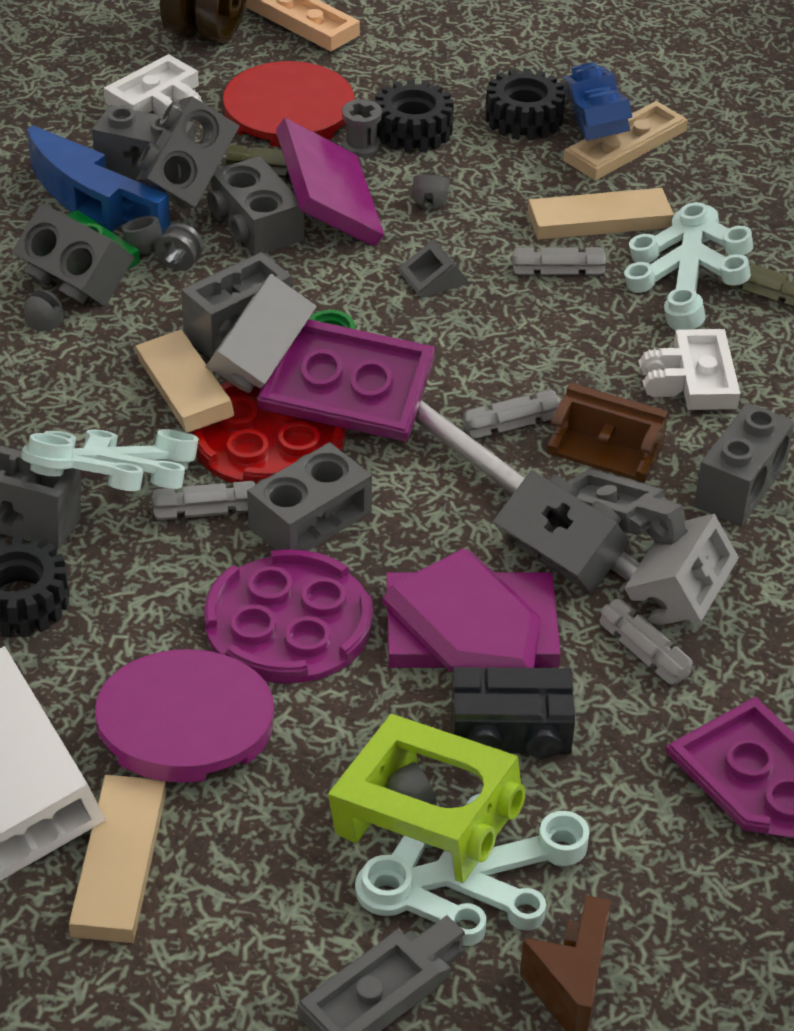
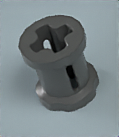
[342,99,382,158]

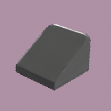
[397,239,469,298]

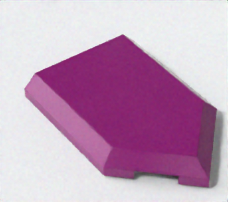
[382,548,541,672]
[665,696,794,838]

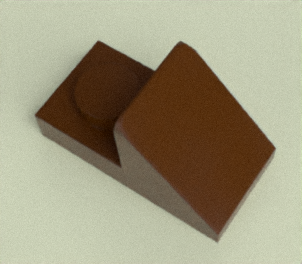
[520,895,611,1031]

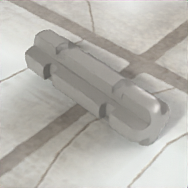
[512,247,606,276]
[463,390,561,440]
[152,481,255,521]
[599,599,693,686]

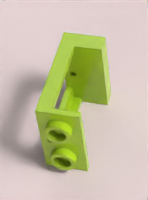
[328,714,526,883]

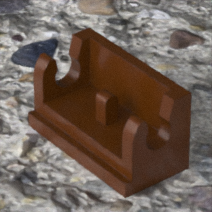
[547,382,668,483]

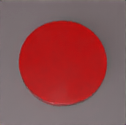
[223,61,354,147]
[190,381,346,485]

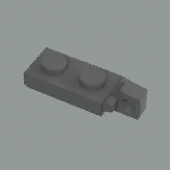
[568,468,688,544]
[297,915,465,1031]

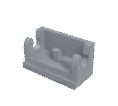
[205,274,317,393]
[624,514,739,625]

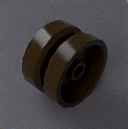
[160,0,246,44]

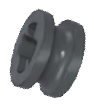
[155,223,204,271]

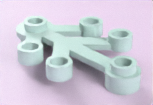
[624,202,754,330]
[21,429,199,491]
[355,794,589,946]

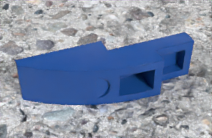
[562,62,633,141]
[27,125,170,235]

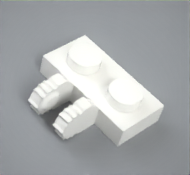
[104,54,203,115]
[639,329,740,410]

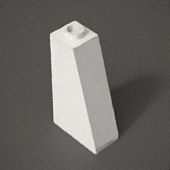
[0,646,106,880]

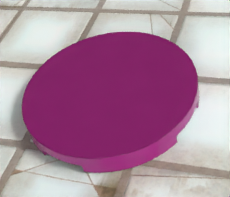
[204,549,373,684]
[95,649,274,783]

